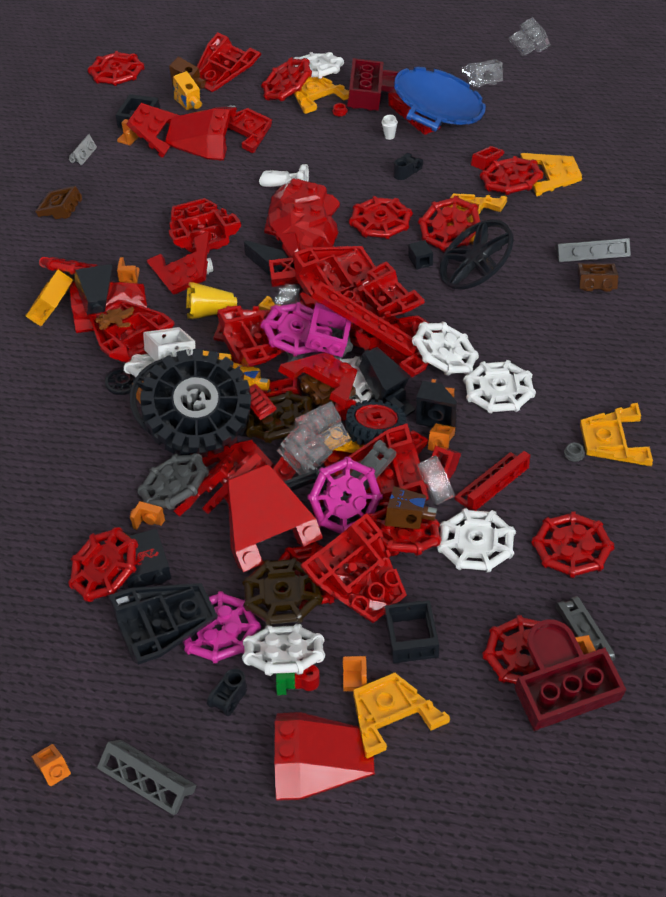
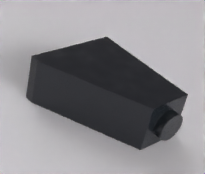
[75,264,112,315]
[359,347,410,402]

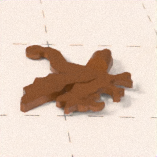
[95,307,134,330]

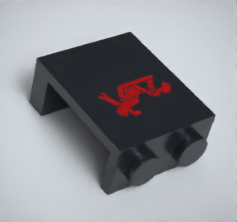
[116,528,172,589]

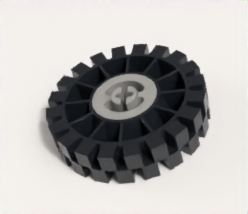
[140,349,251,458]

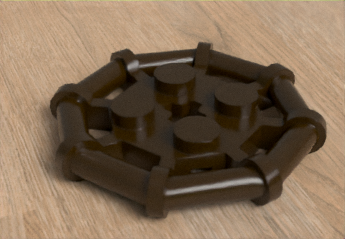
[245,391,314,443]
[242,557,323,626]

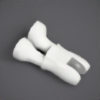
[259,164,309,187]

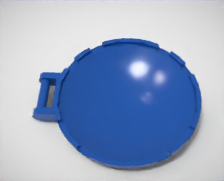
[394,67,486,132]

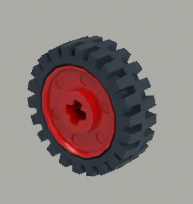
[345,400,406,446]

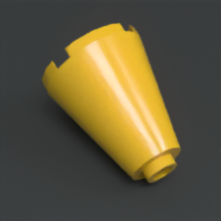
[186,282,237,319]

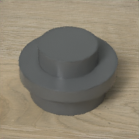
[564,442,585,462]

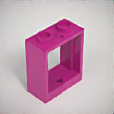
[305,303,351,357]

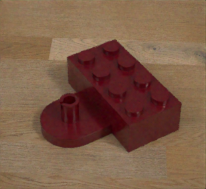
[347,58,399,111]
[515,619,626,731]

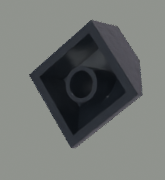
[416,381,457,431]

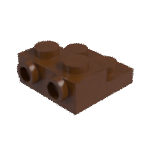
[35,186,82,220]
[578,263,618,292]
[300,374,356,408]

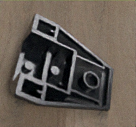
[109,583,218,665]

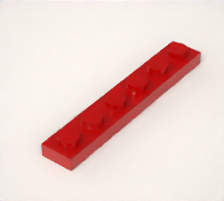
[311,281,417,357]

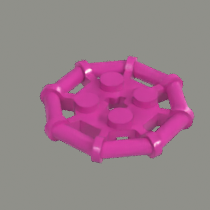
[261,301,332,357]
[307,457,383,534]
[183,591,261,663]

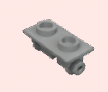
[69,134,97,165]

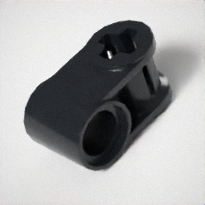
[394,153,423,180]
[207,668,247,716]

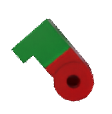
[276,665,320,695]

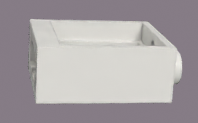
[143,327,195,361]

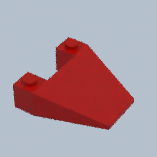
[228,464,323,572]

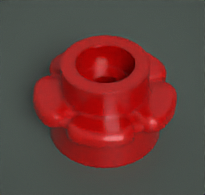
[332,103,348,117]

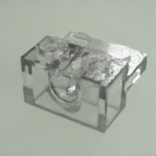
[508,17,550,56]
[461,59,503,87]
[295,401,351,459]
[277,422,333,475]

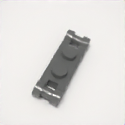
[340,440,397,501]
[555,596,615,661]

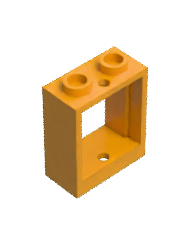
[26,269,73,326]

